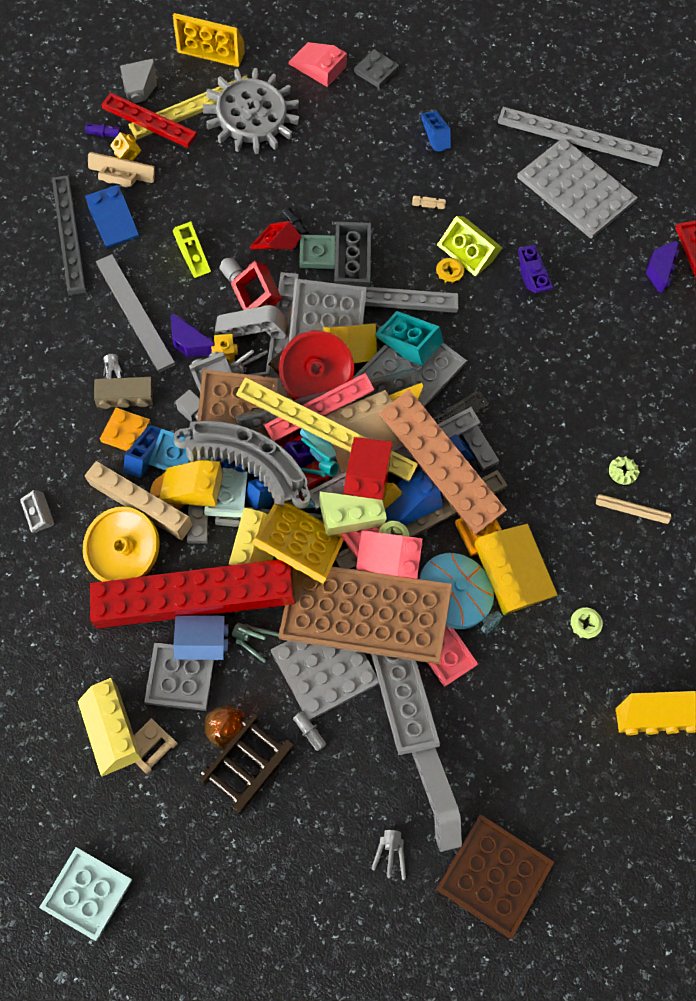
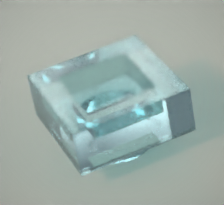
[481,611,503,635]

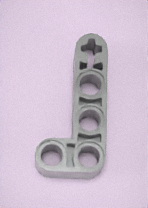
[214,305,288,339]

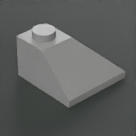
[120,59,157,103]

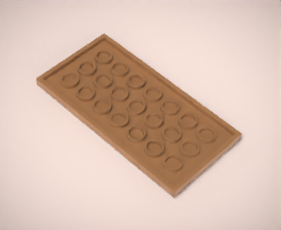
[278,567,452,664]

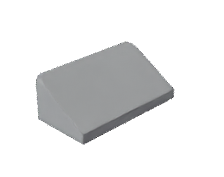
[20,490,54,533]

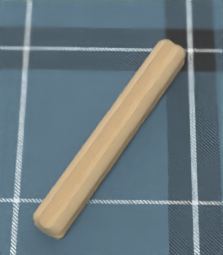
[596,494,671,524]

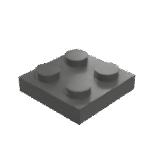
[354,49,399,88]

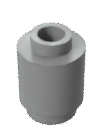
[220,258,243,282]

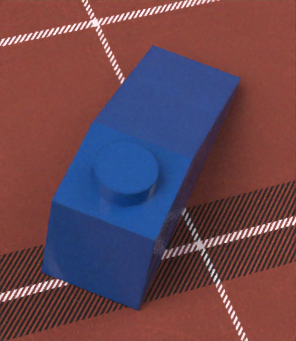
[421,111,451,151]
[123,424,161,478]

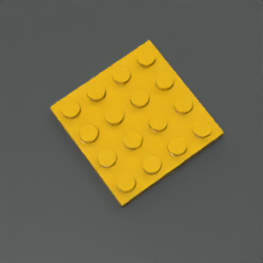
[252,501,344,583]

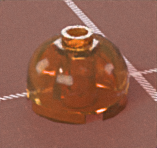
[205,705,244,749]

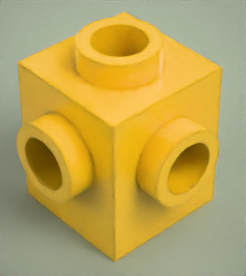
[111,132,141,161]
[211,334,238,364]

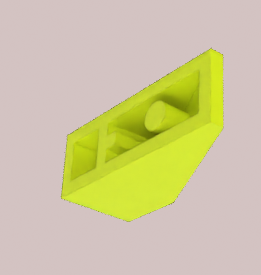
[173,222,211,278]

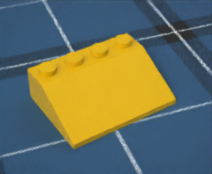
[173,13,245,67]
[474,524,557,616]
[616,691,696,735]

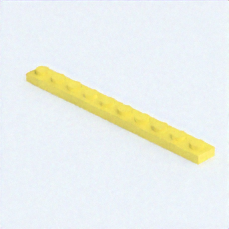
[236,377,418,482]

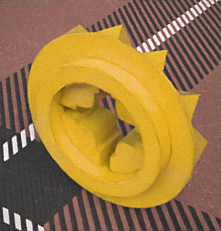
[436,258,464,284]

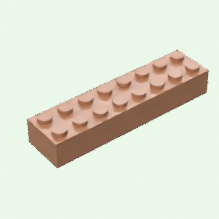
[379,389,507,536]

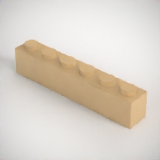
[85,461,193,541]

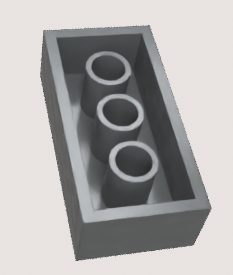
[334,222,371,287]

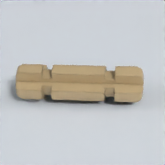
[412,196,446,209]

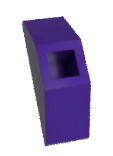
[646,241,679,293]
[518,245,553,293]
[171,314,215,357]

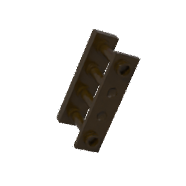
[200,714,294,815]

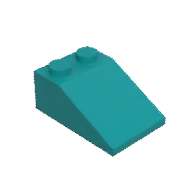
[375,311,444,366]

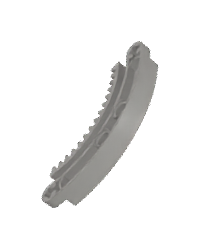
[174,421,311,508]

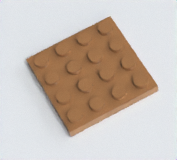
[197,369,278,440]

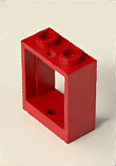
[231,261,282,310]

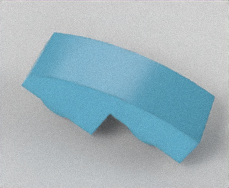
[300,428,337,463]

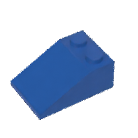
[85,185,139,248]
[385,469,443,526]

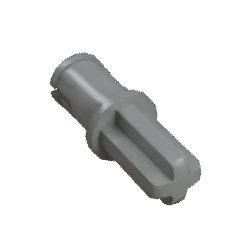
[293,711,326,751]

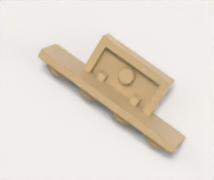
[88,152,155,187]

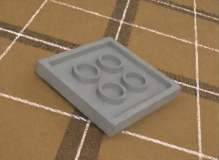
[144,643,214,711]

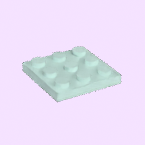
[39,847,133,941]

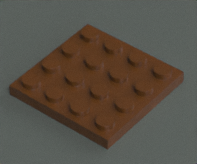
[436,814,554,940]

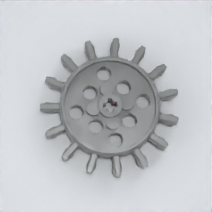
[203,68,299,154]

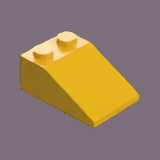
[323,323,377,363]
[159,460,223,507]

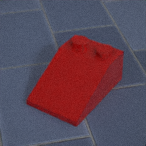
[343,437,393,500]

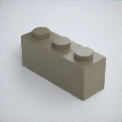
[94,377,153,409]

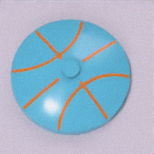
[418,553,494,629]

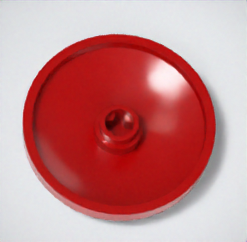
[279,330,354,400]

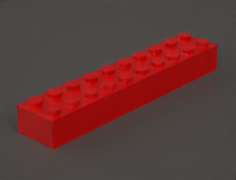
[90,560,295,629]

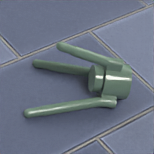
[232,622,279,663]

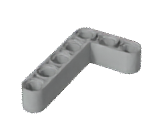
[412,748,462,852]

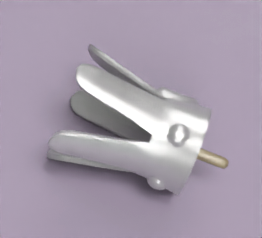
[103,353,122,378]

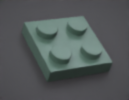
[299,235,335,269]

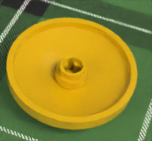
[83,507,159,582]

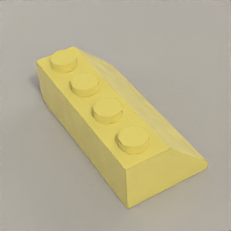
[78,678,142,776]

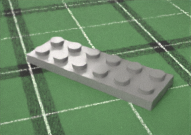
[371,654,440,755]

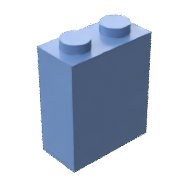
[173,616,228,660]

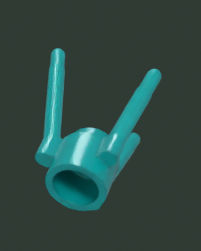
[301,437,339,477]

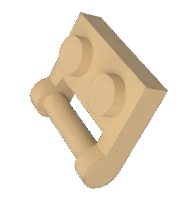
[134,718,178,775]

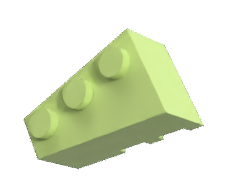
[319,492,387,536]

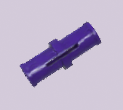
[85,123,121,138]

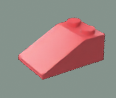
[289,42,347,87]
[356,531,423,579]

